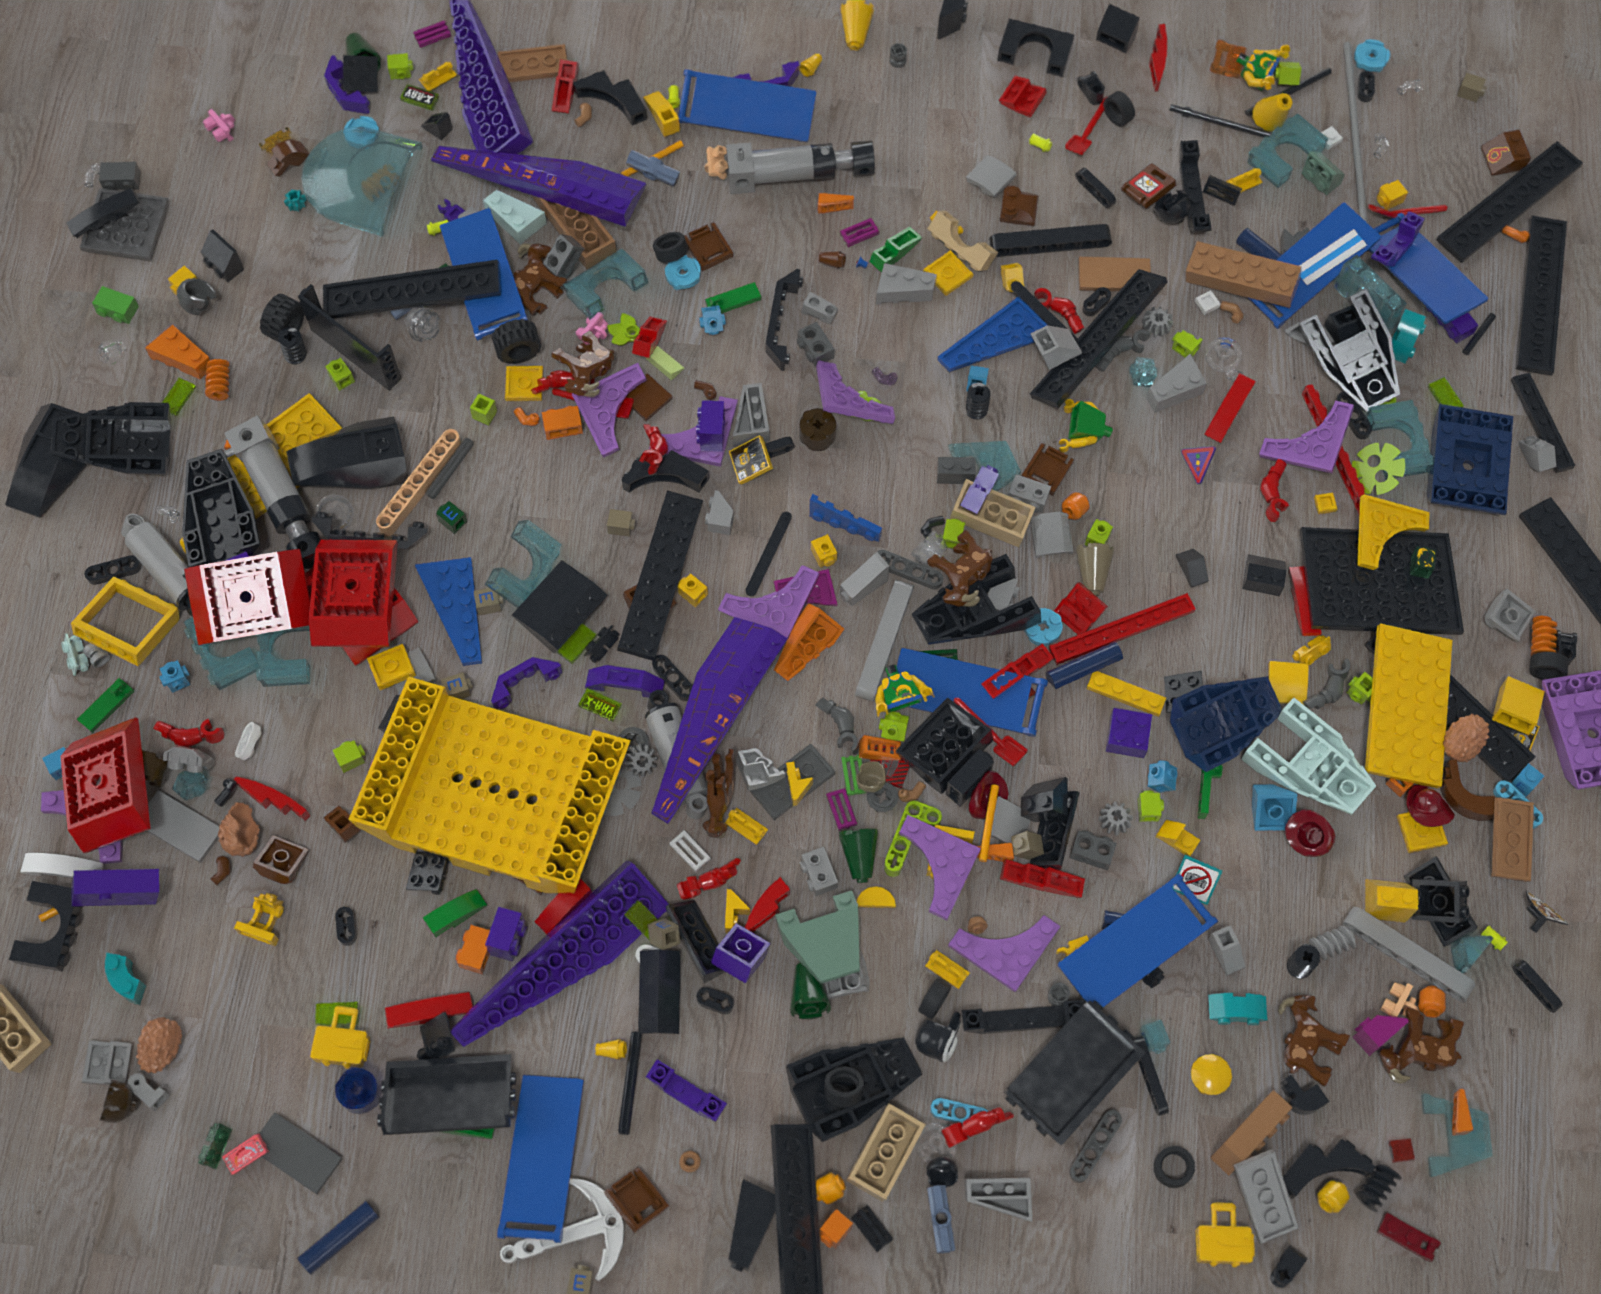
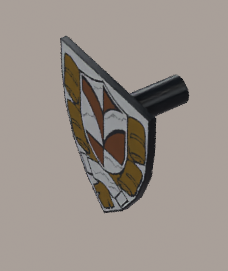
[1526,891,1568,933]

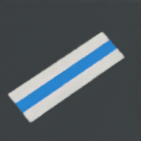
[1300,229,1366,285]

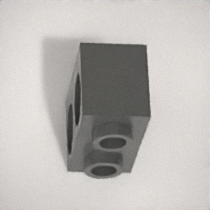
[543,234,585,278]
[796,321,835,367]
[1070,831,1117,871]

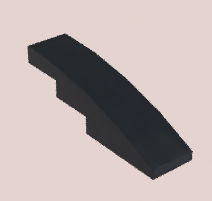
[67,188,140,238]

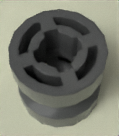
[889,43,907,68]
[1048,982,1070,1006]

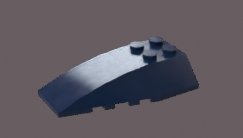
[1170,676,1282,772]

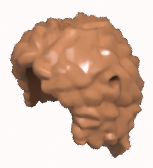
[1443,714,1490,763]
[218,802,260,857]
[135,1017,182,1074]

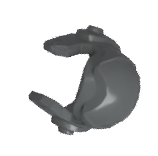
[177,278,217,315]

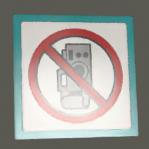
[1172,855,1223,905]

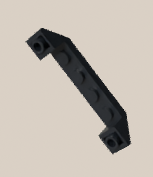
[1179,140,1212,232]
[765,269,803,371]
[312,512,428,549]
[961,1000,1084,1034]

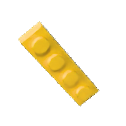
[1086,671,1166,717]

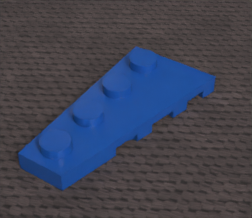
[809,494,882,542]

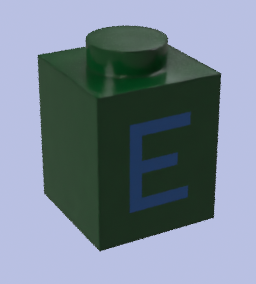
[436,501,467,534]

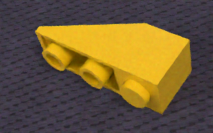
[643,91,680,137]

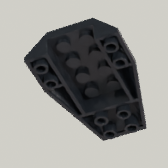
[5,403,88,518]
[286,416,408,489]
[182,449,261,568]

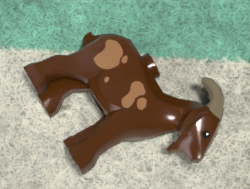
[513,243,568,315]
[552,331,614,398]
[927,530,993,607]
[703,749,735,839]
[1278,995,1350,1087]
[1379,1008,1464,1083]

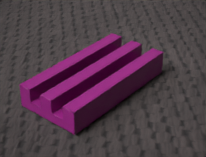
[413,20,452,48]
[840,218,879,247]
[826,788,857,832]

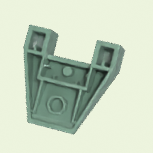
[775,890,860,984]

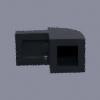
[1281,1074,1330,1115]

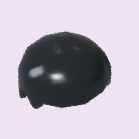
[926,1157,958,1188]

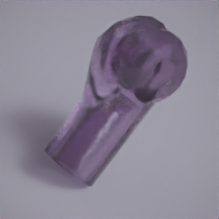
[871,367,898,385]

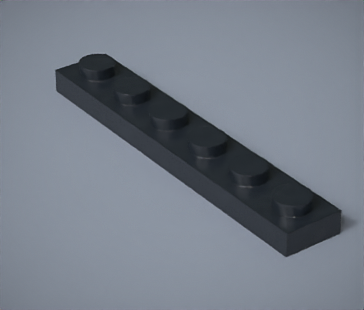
[1511,372,1575,473]

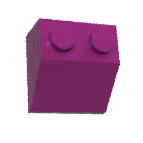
[1352,1015,1409,1056]

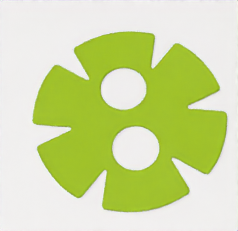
[1351,443,1405,495]

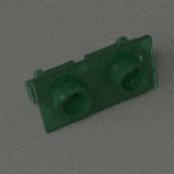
[197,1123,232,1170]

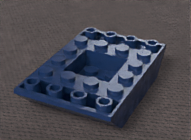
[1427,404,1513,515]

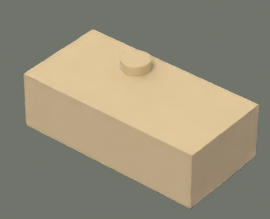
[950,479,1036,547]
[0,984,52,1073]
[845,1104,925,1202]

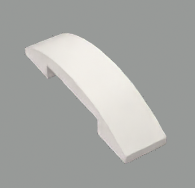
[21,853,104,878]

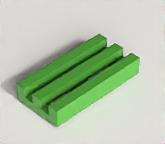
[841,755,867,796]

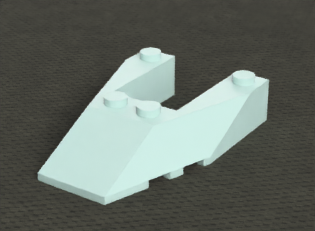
[1241,698,1376,815]

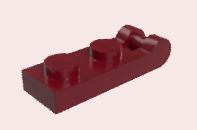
[1376,1213,1441,1263]

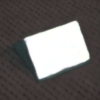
[1451,936,1494,974]

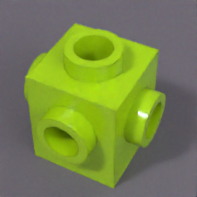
[1346,671,1373,705]
[879,712,909,742]

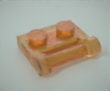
[1210,40,1246,79]

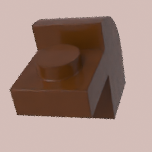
[267,140,309,177]
[323,806,361,843]

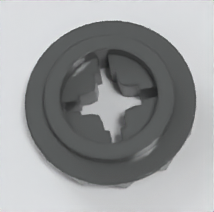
[618,727,648,754]
[867,782,898,813]

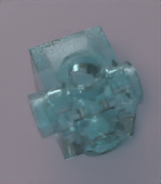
[1129,357,1157,387]
[172,771,208,801]

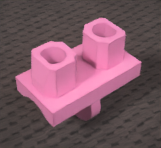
[203,109,234,142]
[575,312,608,345]

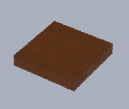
[625,373,673,421]

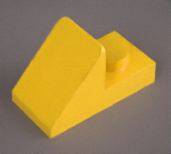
[786,762,813,806]
[1155,820,1201,856]
[725,889,750,934]

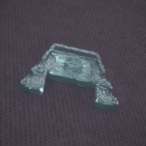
[948,441,1021,491]
[1421,1094,1493,1177]

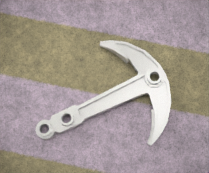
[500,1179,624,1281]

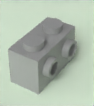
[1008,474,1051,513]
[799,847,838,896]

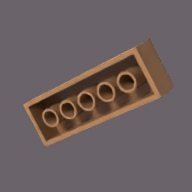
[530,195,617,270]
[1186,241,1302,308]

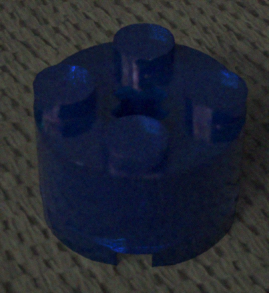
[335,1067,381,1114]

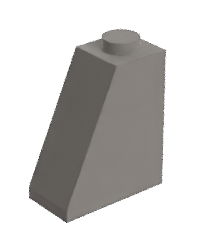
[840,552,889,606]

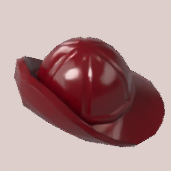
[969,771,1009,820]
[1406,785,1455,827]
[1285,809,1336,857]

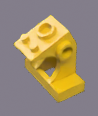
[234,893,284,946]

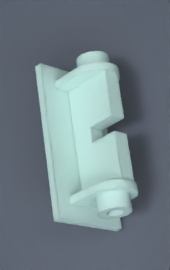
[61,634,89,676]

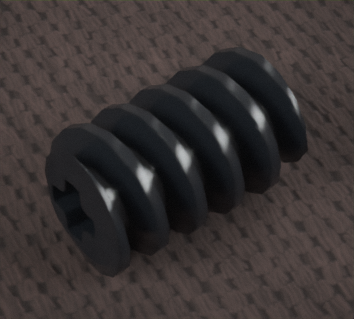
[278,327,307,365]
[965,383,991,420]
[1287,944,1320,979]
[1356,1164,1402,1212]

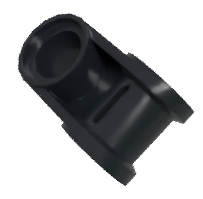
[1077,71,1105,105]
[1554,630,1578,666]
[1270,1245,1308,1288]

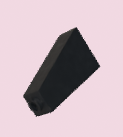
[728,1179,776,1272]

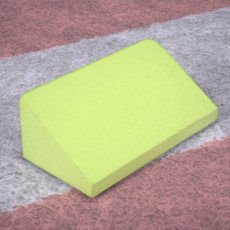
[646,346,684,380]

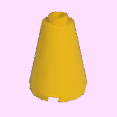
[840,0,874,51]
[1253,93,1292,132]

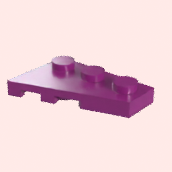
[773,569,838,607]

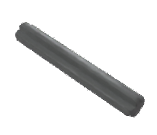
[426,437,474,499]

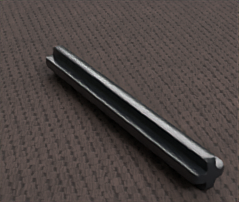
[618,1032,642,1135]

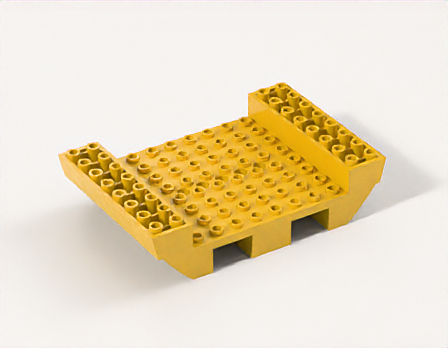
[348,676,631,893]

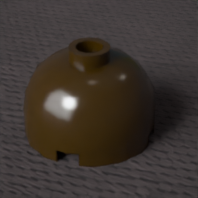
[100,1079,137,1123]

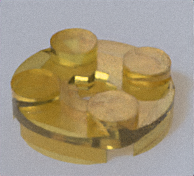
[258,127,292,153]

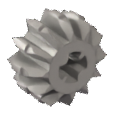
[1142,306,1173,338]
[624,744,658,777]
[1099,801,1133,836]

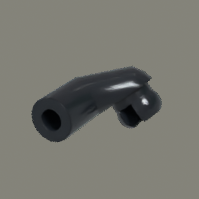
[920,516,945,538]
[214,778,237,807]

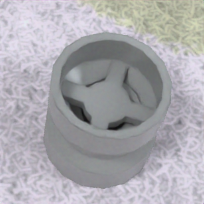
[83,643,110,668]

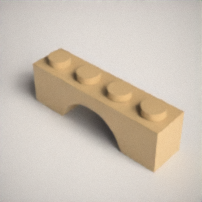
[927,211,998,271]

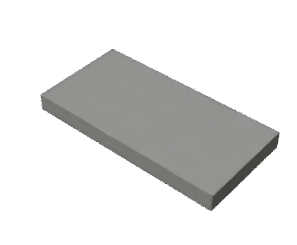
[146,790,219,863]
[1233,1149,1299,1244]

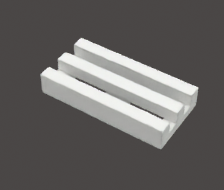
[669,830,711,873]

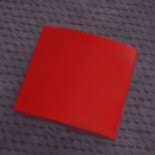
[999,76,1047,117]
[1054,582,1108,635]

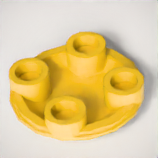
[1191,1054,1232,1095]

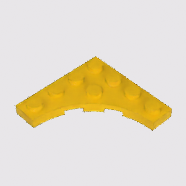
[1357,494,1430,570]

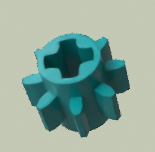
[284,189,307,212]

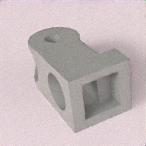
[801,292,838,324]
[128,1073,170,1112]

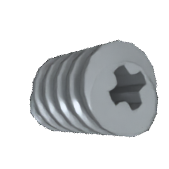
[1309,925,1356,961]

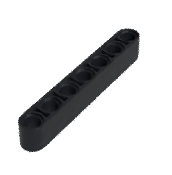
[989,224,1112,257]

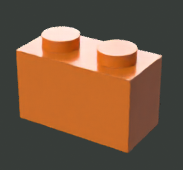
[542,406,583,440]
[456,925,490,975]
[819,1209,853,1249]

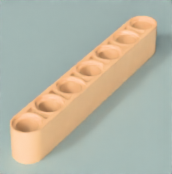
[376,429,461,536]

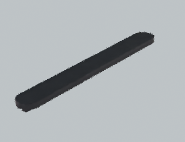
[1011,281,1078,341]
[746,512,792,596]

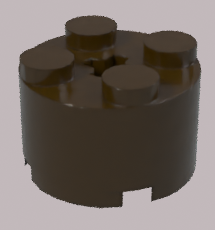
[799,408,836,451]
[142,750,168,787]

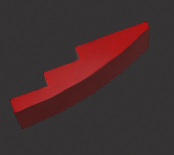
[1149,24,1167,92]
[1204,373,1256,444]
[1288,566,1322,636]
[981,643,1054,699]
[234,776,310,821]
[1000,859,1085,898]
[384,992,473,1029]

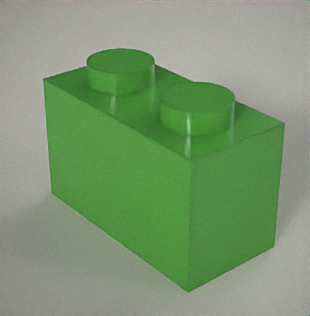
[92,286,139,324]

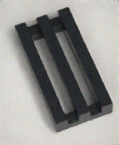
[1203,175,1242,206]

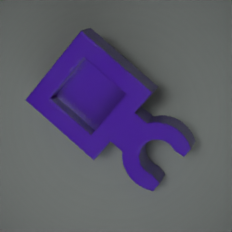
[437,199,465,222]

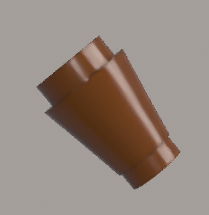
[819,251,846,269]

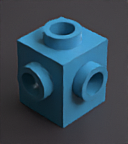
[699,305,726,335]
[159,660,190,693]
[1148,760,1177,793]

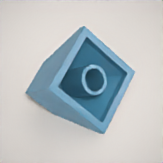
[1252,784,1297,831]

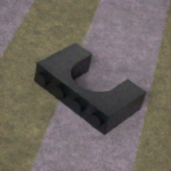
[997,18,1075,77]
[9,881,83,972]

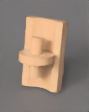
[705,145,728,180]
[1380,982,1418,1018]

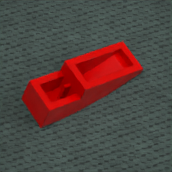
[552,59,579,114]
[632,316,667,358]
[745,877,790,933]
[534,878,592,935]

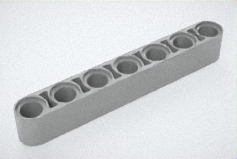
[855,580,914,702]
[1343,907,1476,1002]

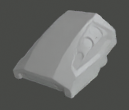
[1030,512,1073,558]
[163,746,215,773]
[825,951,870,999]

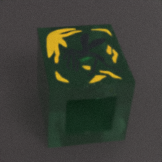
[1410,546,1436,579]

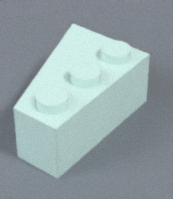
[483,190,547,244]

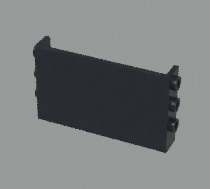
[298,284,402,391]
[1004,1000,1145,1146]
[377,1054,516,1135]

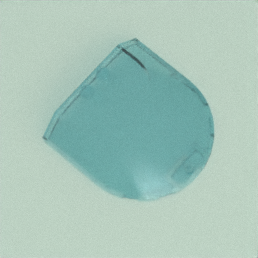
[302,127,423,236]

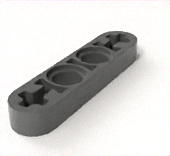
[877,550,943,590]
[1069,1110,1122,1183]

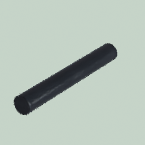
[1462,313,1496,355]

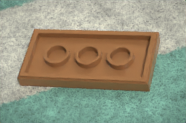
[497,44,567,82]
[1078,257,1151,291]
[1492,797,1534,882]

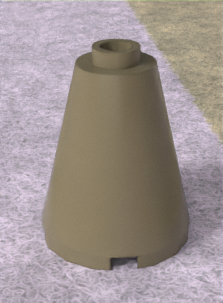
[1076,543,1114,597]

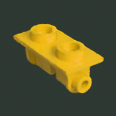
[419,62,457,92]
[1226,168,1262,193]
[1292,635,1331,665]
[725,808,768,845]
[925,950,970,989]

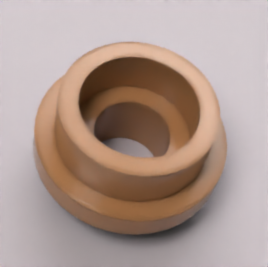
[967,917,988,934]
[679,1151,701,1173]

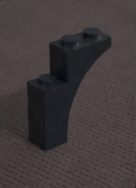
[573,70,647,126]
[621,450,709,493]
[1282,1139,1376,1199]

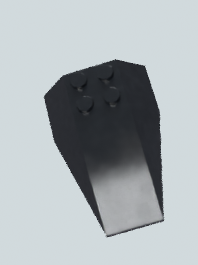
[51,402,172,475]
[786,1037,923,1143]

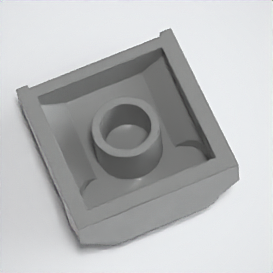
[1485,589,1536,642]

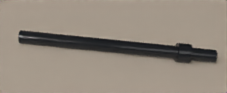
[1245,67,1332,116]
[1169,104,1271,139]

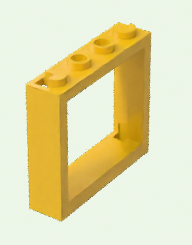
[71,576,180,666]

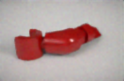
[1034,288,1085,334]
[531,370,595,395]
[639,424,668,475]
[1260,459,1289,522]
[153,718,224,748]
[677,858,741,900]
[941,1107,1014,1148]

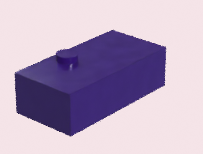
[72,869,159,906]

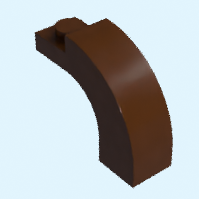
[1440,760,1495,821]

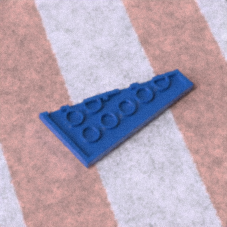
[937,297,1047,372]
[415,557,482,666]

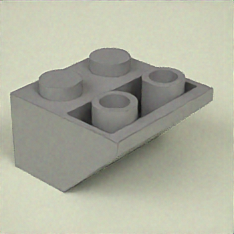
[1031,325,1082,370]

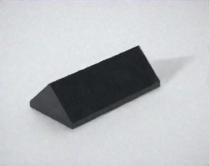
[1030,791,1080,870]
[1404,857,1478,947]
[665,899,725,984]
[638,949,681,1034]

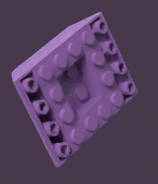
[1542,670,1601,790]

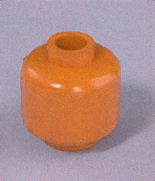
[1062,492,1090,520]
[1418,986,1446,1018]

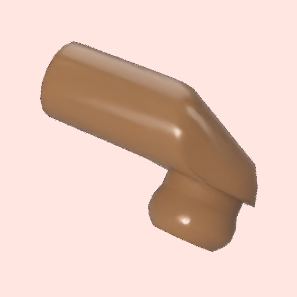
[574,103,592,127]
[1220,301,1243,323]
[898,781,926,802]

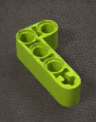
[884,801,942,877]

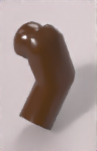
[694,380,717,400]
[210,856,231,886]

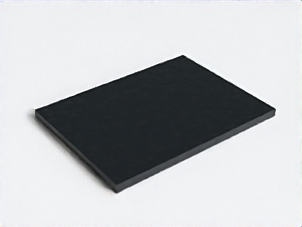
[1300,527,1464,635]

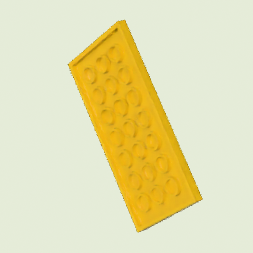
[227,393,342,519]
[1365,623,1453,788]

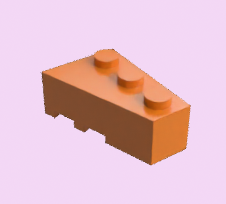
[145,325,210,379]

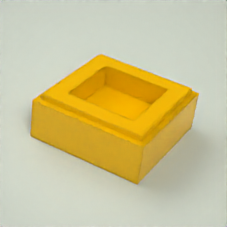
[1314,493,1338,514]

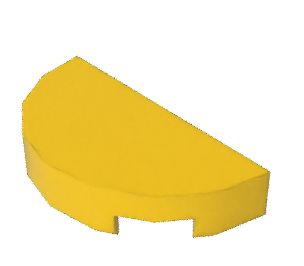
[857,886,896,908]

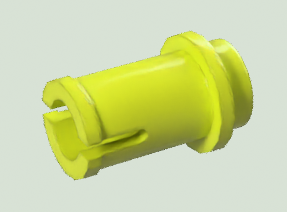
[667,85,681,109]
[1029,134,1052,152]
[426,219,448,236]
[1481,925,1508,951]

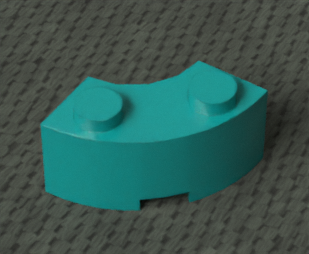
[1392,309,1426,364]
[105,953,146,1005]
[1208,993,1268,1026]

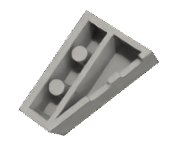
[876,263,937,305]
[1146,354,1207,413]
[733,383,770,446]
[965,1178,1032,1222]

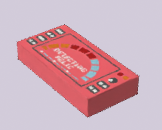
[222,1133,269,1175]

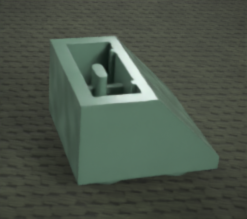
[1302,151,1345,196]

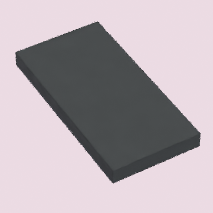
[750,744,836,821]
[259,1112,342,1195]

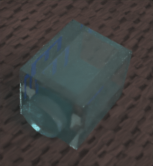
[1139,1020,1170,1054]

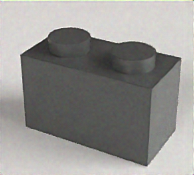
[99,162,141,190]
[937,457,976,484]

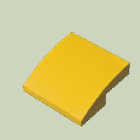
[1268,661,1309,705]

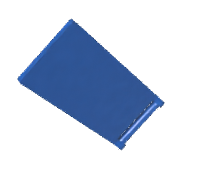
[677,69,816,142]
[1247,202,1381,329]
[440,208,528,341]
[1369,213,1488,324]
[897,648,1048,737]
[1058,873,1218,1008]
[497,1075,584,1243]

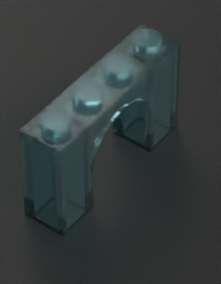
[1247,113,1328,188]
[563,249,649,320]
[1334,254,1407,331]
[1366,400,1433,480]
[485,520,562,608]
[183,617,261,691]
[256,626,310,687]

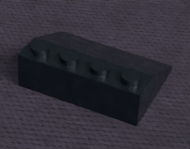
[511,560,607,654]
[896,698,993,794]

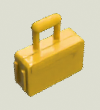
[310,1006,371,1069]
[1195,1202,1255,1268]

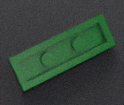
[705,282,761,314]
[77,678,135,733]
[1197,765,1223,820]

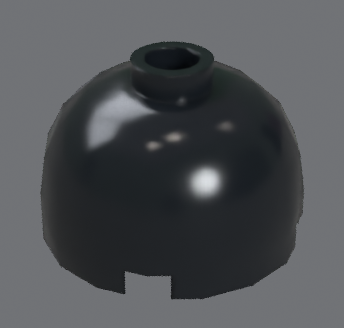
[1154,190,1190,224]

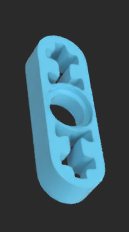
[1493,780,1543,829]
[930,1098,988,1123]

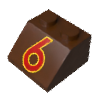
[1481,129,1531,176]

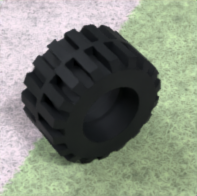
[260,294,305,342]
[492,319,541,364]

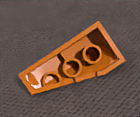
[774,603,844,681]

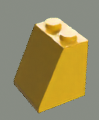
[1365,879,1418,923]

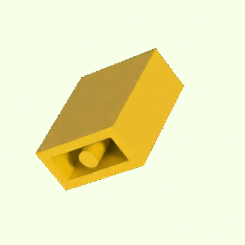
[1492,676,1545,735]

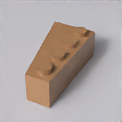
[1210,1090,1293,1176]

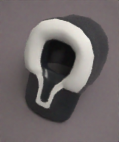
[915,1011,962,1063]

